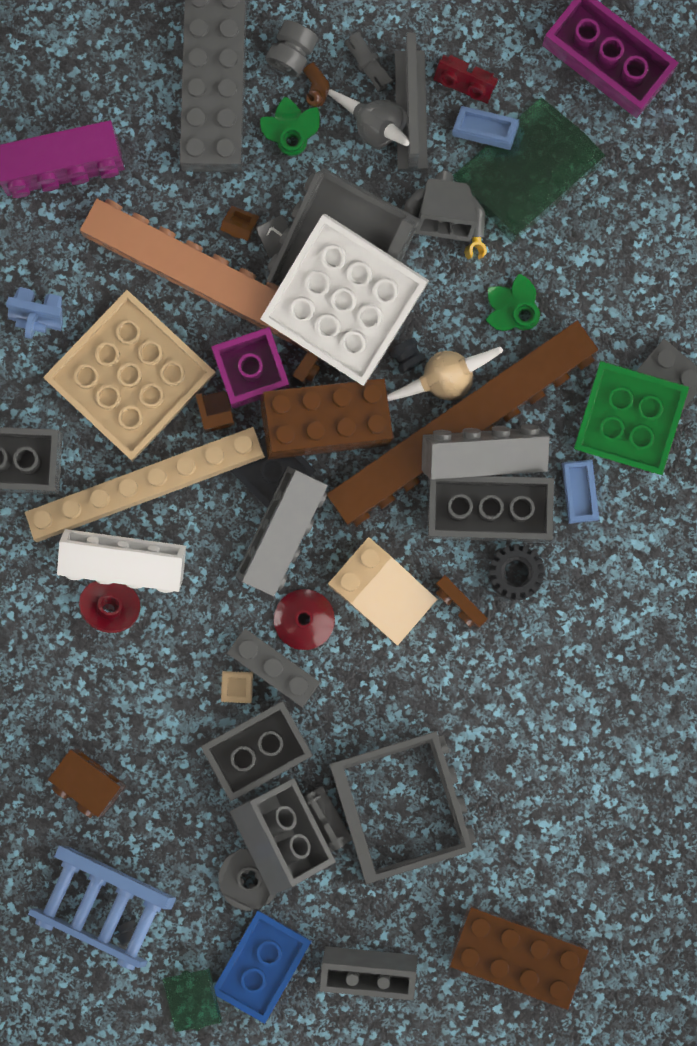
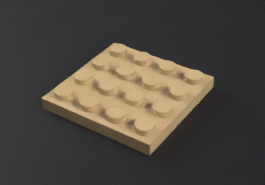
[43,290,216,462]

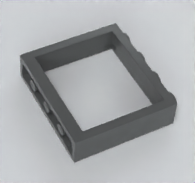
[330,731,477,884]

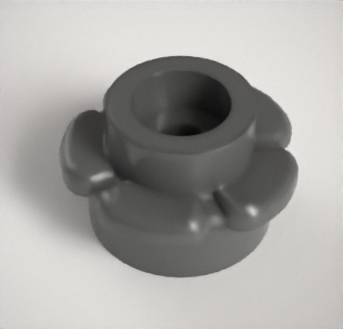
[114,920,137,946]

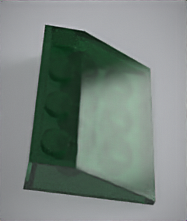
[453,97,606,243]

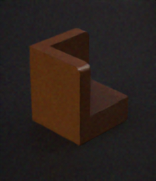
[196,391,235,433]

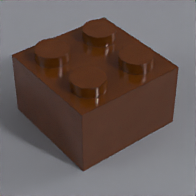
[48,749,126,818]

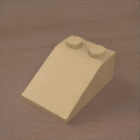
[328,537,438,646]

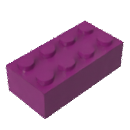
[542,0,679,119]
[0,120,125,198]

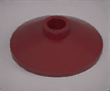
[79,581,141,633]
[274,589,335,650]

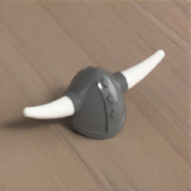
[328,89,409,151]

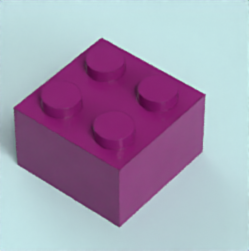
[211,327,290,409]

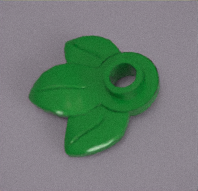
[260,97,320,156]
[486,274,540,331]

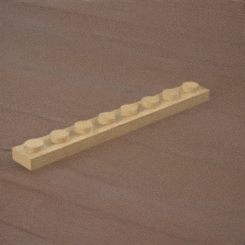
[25,427,265,542]

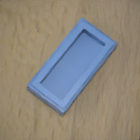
[452,106,519,150]
[561,460,599,524]

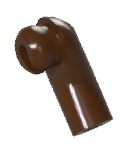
[303,62,330,107]

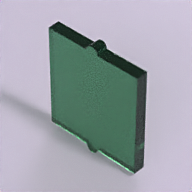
[163,968,222,1032]

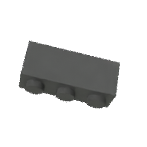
[227,628,321,708]
[320,946,418,1001]

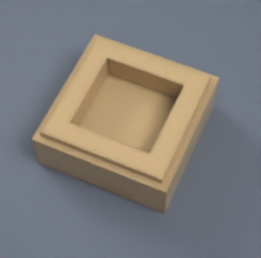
[221,671,253,703]

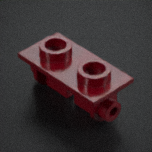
[433,54,499,104]

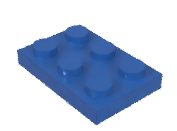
[211,910,312,1024]

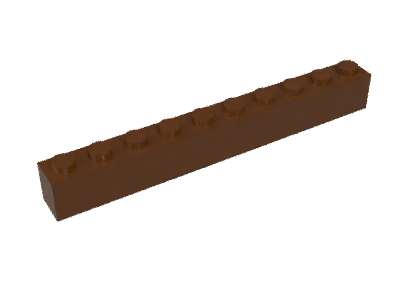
[327,320,599,527]

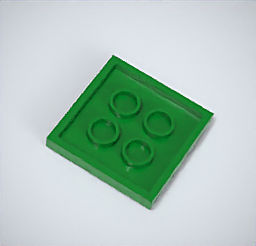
[574,361,689,475]

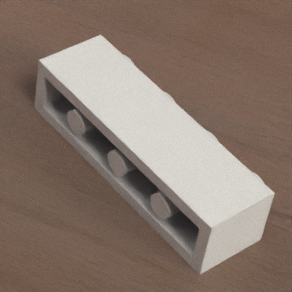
[57,529,186,593]

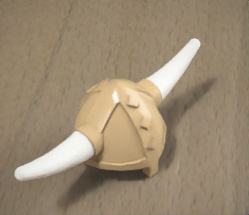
[387,347,503,401]

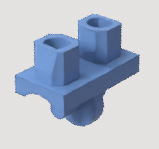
[6,287,63,339]

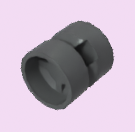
[265,20,319,77]

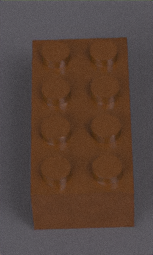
[260,378,393,459]
[448,904,589,1010]

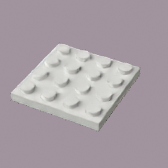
[261,214,429,386]

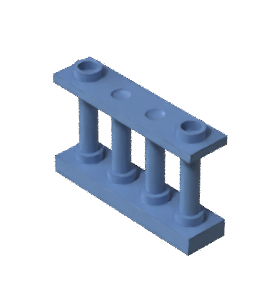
[28,845,176,970]

